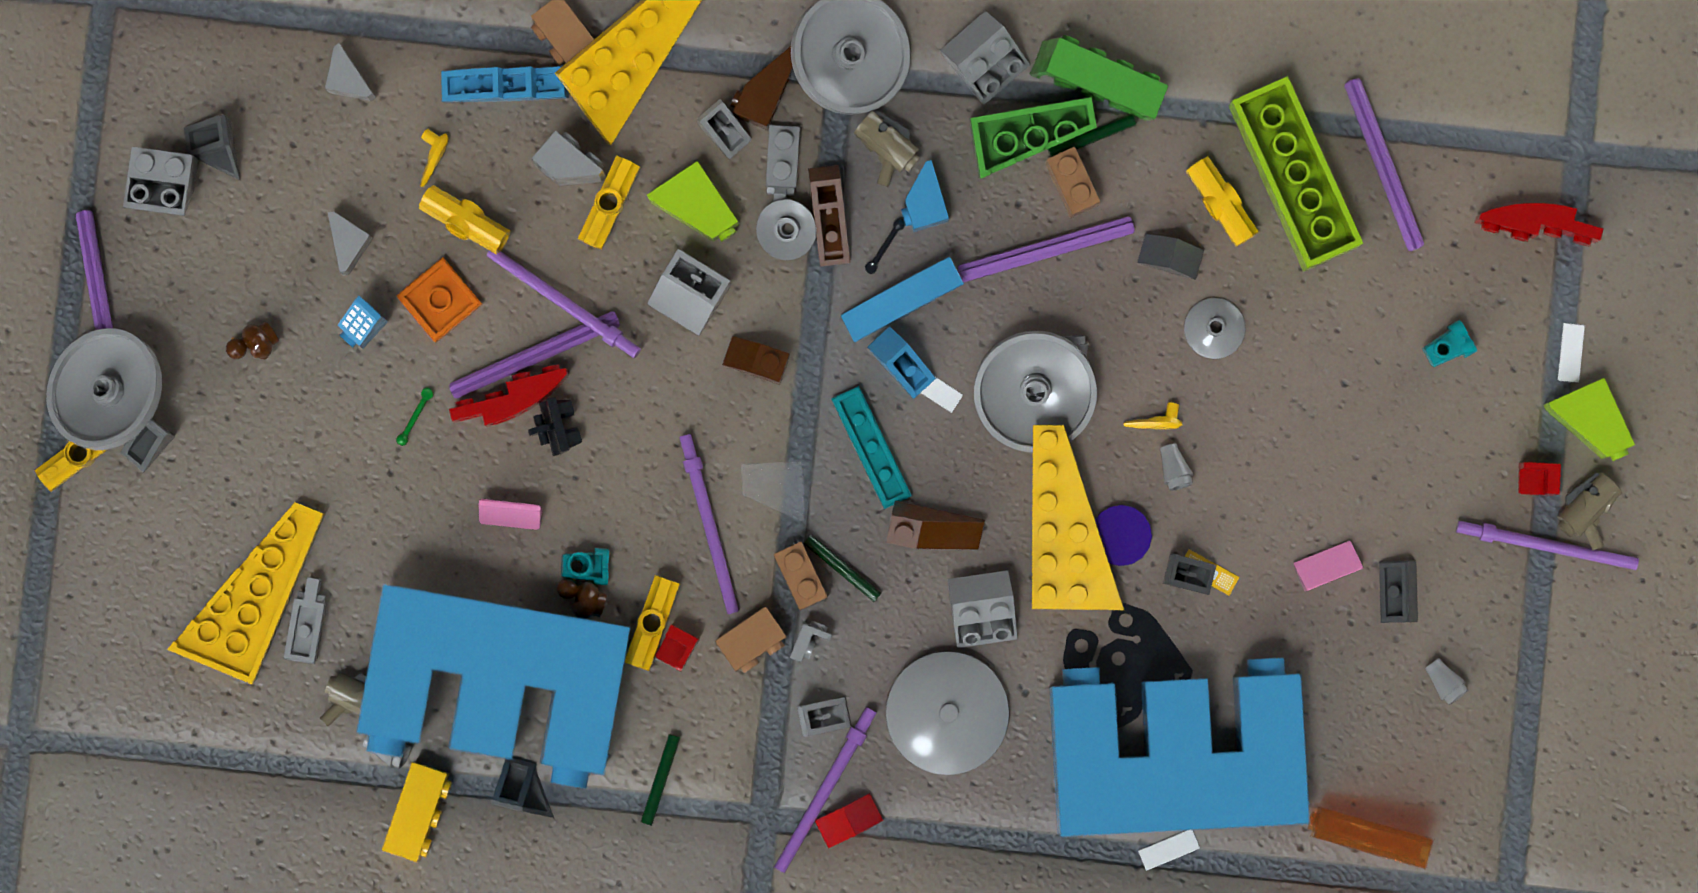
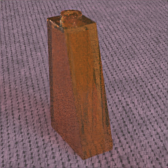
[1308,807,1434,869]

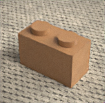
[530,0,594,66]
[1045,146,1100,219]
[773,542,828,611]
[715,606,787,673]

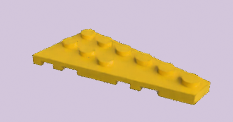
[555,0,702,145]
[1032,425,1124,610]
[167,502,324,685]

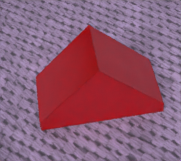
[815,793,883,848]

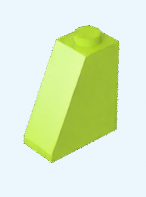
[647,161,739,242]
[1544,378,1635,461]

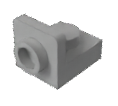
[790,620,832,662]

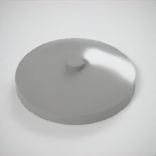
[791,0,910,115]
[46,328,162,450]
[974,331,1097,452]
[886,652,1009,775]

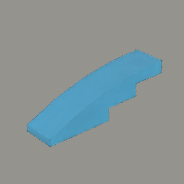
[441,66,569,102]
[840,257,964,343]

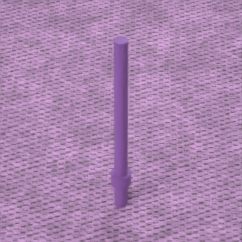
[487,251,641,358]
[679,434,739,614]
[1456,521,1639,570]
[774,707,877,873]

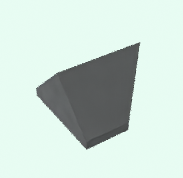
[184,115,240,180]
[120,417,175,473]
[491,758,554,818]

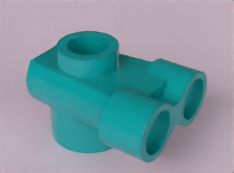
[1423,320,1477,368]
[561,548,609,585]

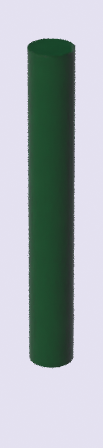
[1048,114,1136,157]
[803,535,881,602]
[641,734,680,826]

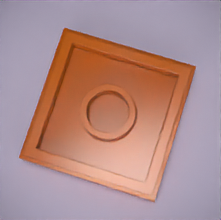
[396,257,483,343]

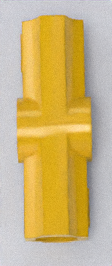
[577,156,641,250]
[1186,156,1259,247]
[419,185,511,254]
[34,441,109,492]
[624,575,680,671]

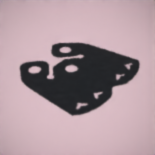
[1063,603,1193,728]

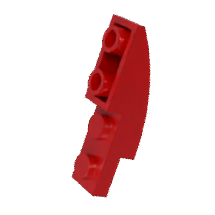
[1474,203,1604,246]
[449,364,569,427]

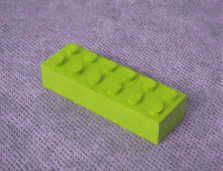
[1229,76,1364,272]

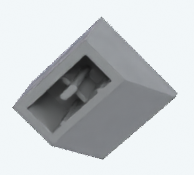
[940,11,1030,105]
[532,131,606,186]
[123,147,198,216]
[647,249,731,336]
[947,570,1018,648]

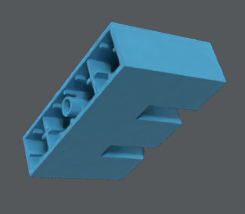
[357,584,630,789]
[1049,658,1310,837]

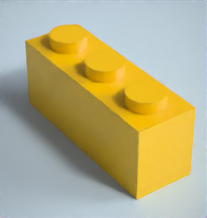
[382,762,452,862]

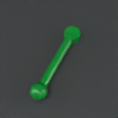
[396,388,434,446]

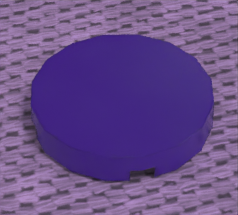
[1095,505,1152,566]

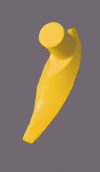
[420,129,448,188]
[1124,402,1183,430]

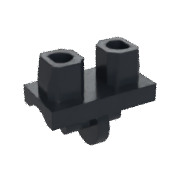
[528,397,582,456]

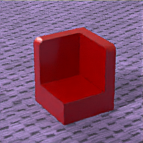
[1518,462,1561,496]
[656,625,699,672]

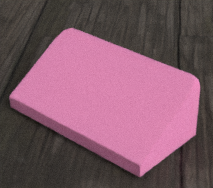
[479,499,542,530]
[1293,541,1363,592]

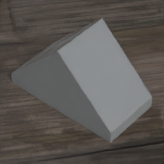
[325,43,376,101]
[697,99,752,159]
[328,211,373,275]
[798,697,851,737]

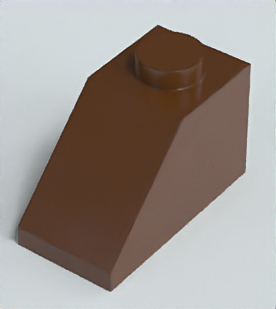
[722,336,790,385]

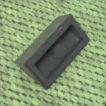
[1379,561,1418,623]

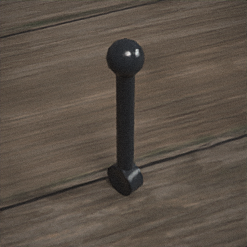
[865,219,905,274]

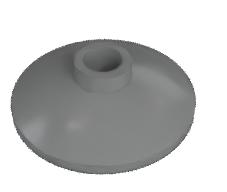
[756,199,817,260]
[1184,298,1245,359]

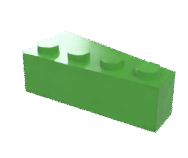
[1029,35,1168,121]
[969,97,1097,179]

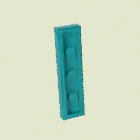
[831,386,912,509]

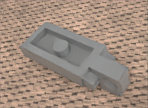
[766,125,800,202]
[284,577,326,664]

